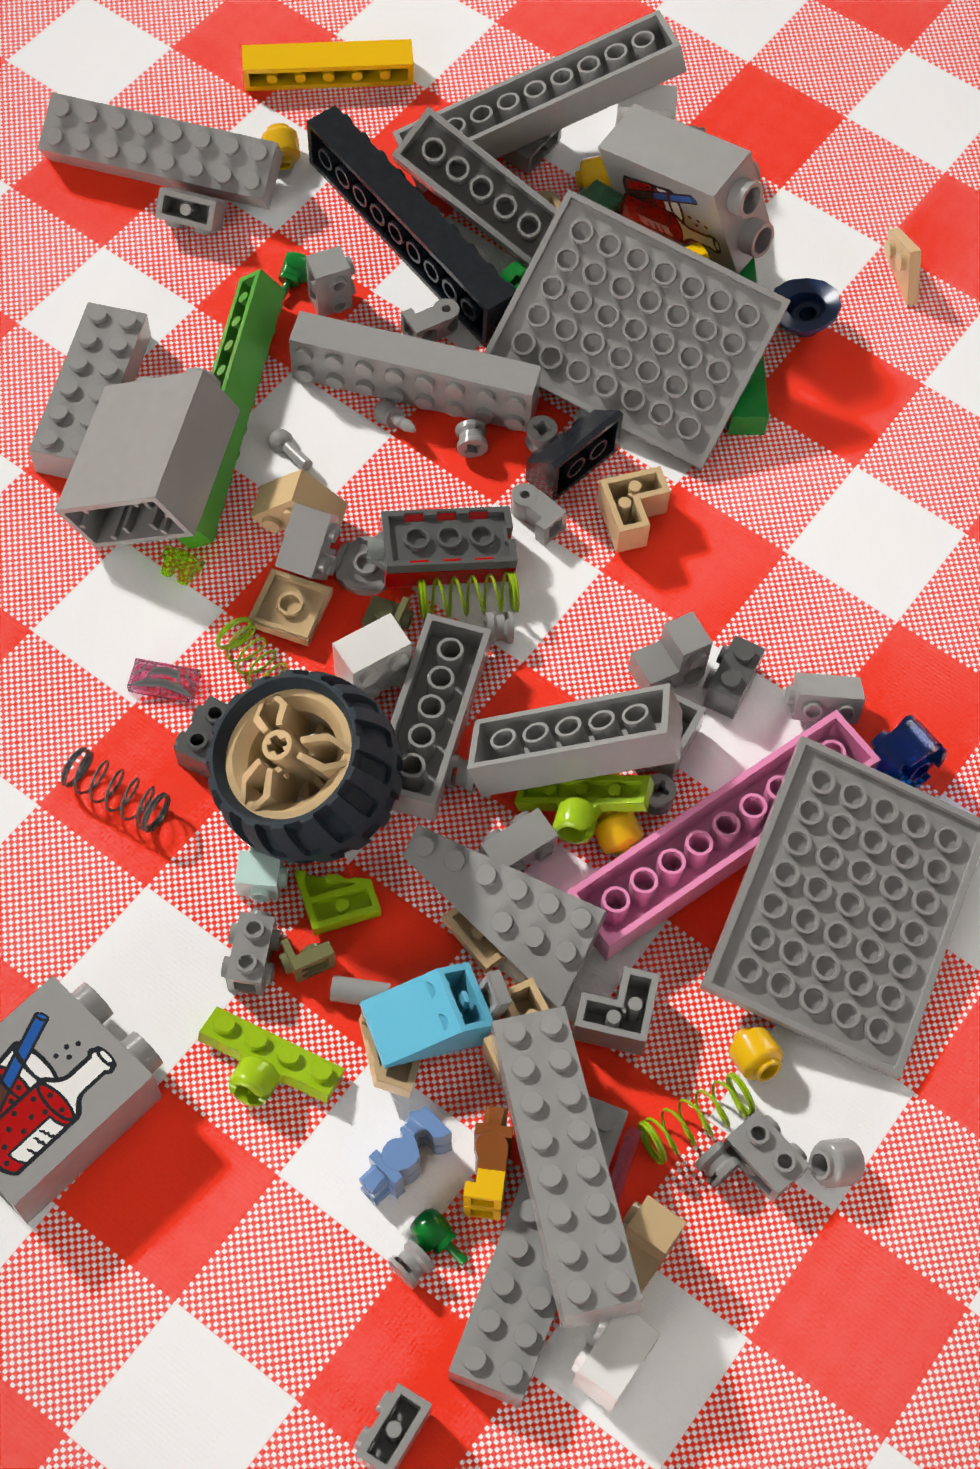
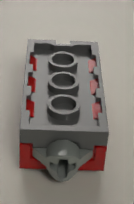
[366,506,518,587]

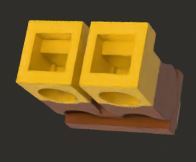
[463,1106,513,1221]

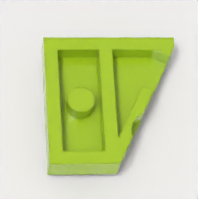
[294,870,382,936]

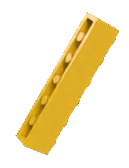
[242,39,414,91]

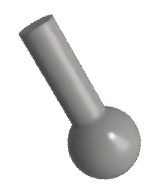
[269,429,313,471]

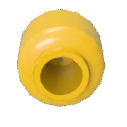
[261,123,301,170]
[575,155,613,197]
[594,811,644,856]
[729,1027,784,1082]

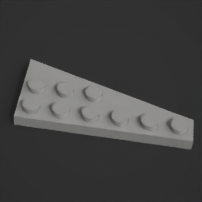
[403,824,608,1007]

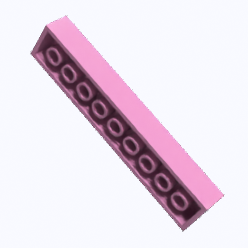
[566,710,881,961]

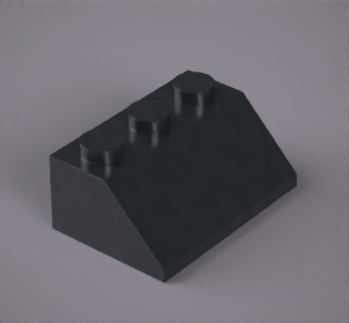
[525,410,623,501]

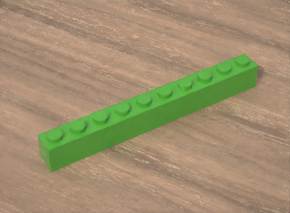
[176,269,286,549]

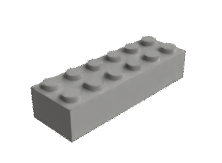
[392,106,558,268]
[29,302,151,479]
[390,613,492,822]
[467,683,683,797]

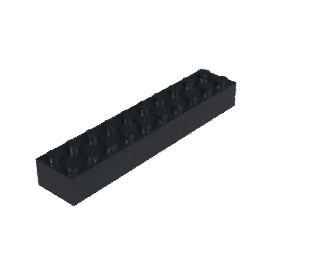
[307,106,516,349]

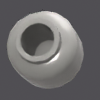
[809,1138,865,1188]

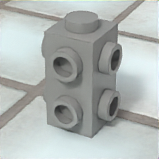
[785,672,865,724]
[480,808,558,873]
[221,910,282,996]

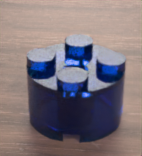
[871,714,947,788]

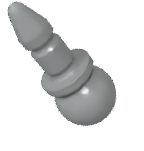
[373,400,416,433]

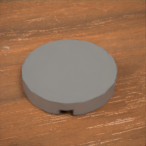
[335,536,389,596]

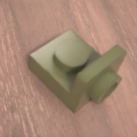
[361,595,414,630]
[278,938,336,983]

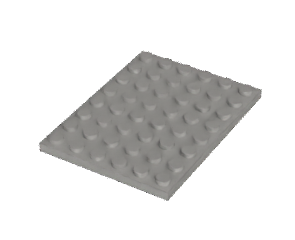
[484,189,791,471]
[699,736,980,1079]

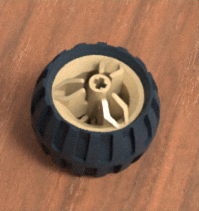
[206,670,403,864]

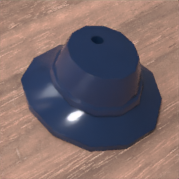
[773,278,842,338]

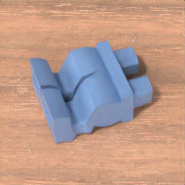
[359,1105,452,1207]

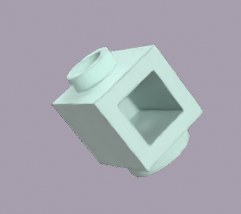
[234,847,289,902]

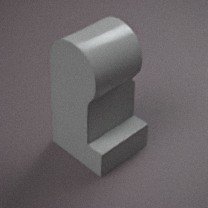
[401,298,459,342]
[511,483,567,546]

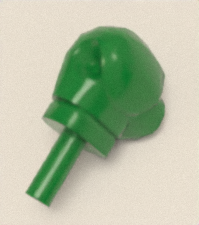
[278,251,307,300]
[410,1208,468,1266]

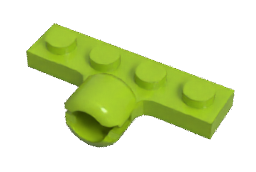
[514,775,654,844]
[198,1006,345,1107]

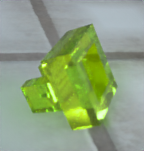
[160,545,205,586]

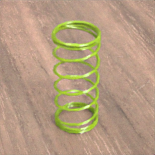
[418,571,520,621]
[215,617,287,687]
[638,1072,756,1165]

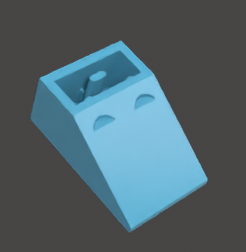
[359,962,494,1068]

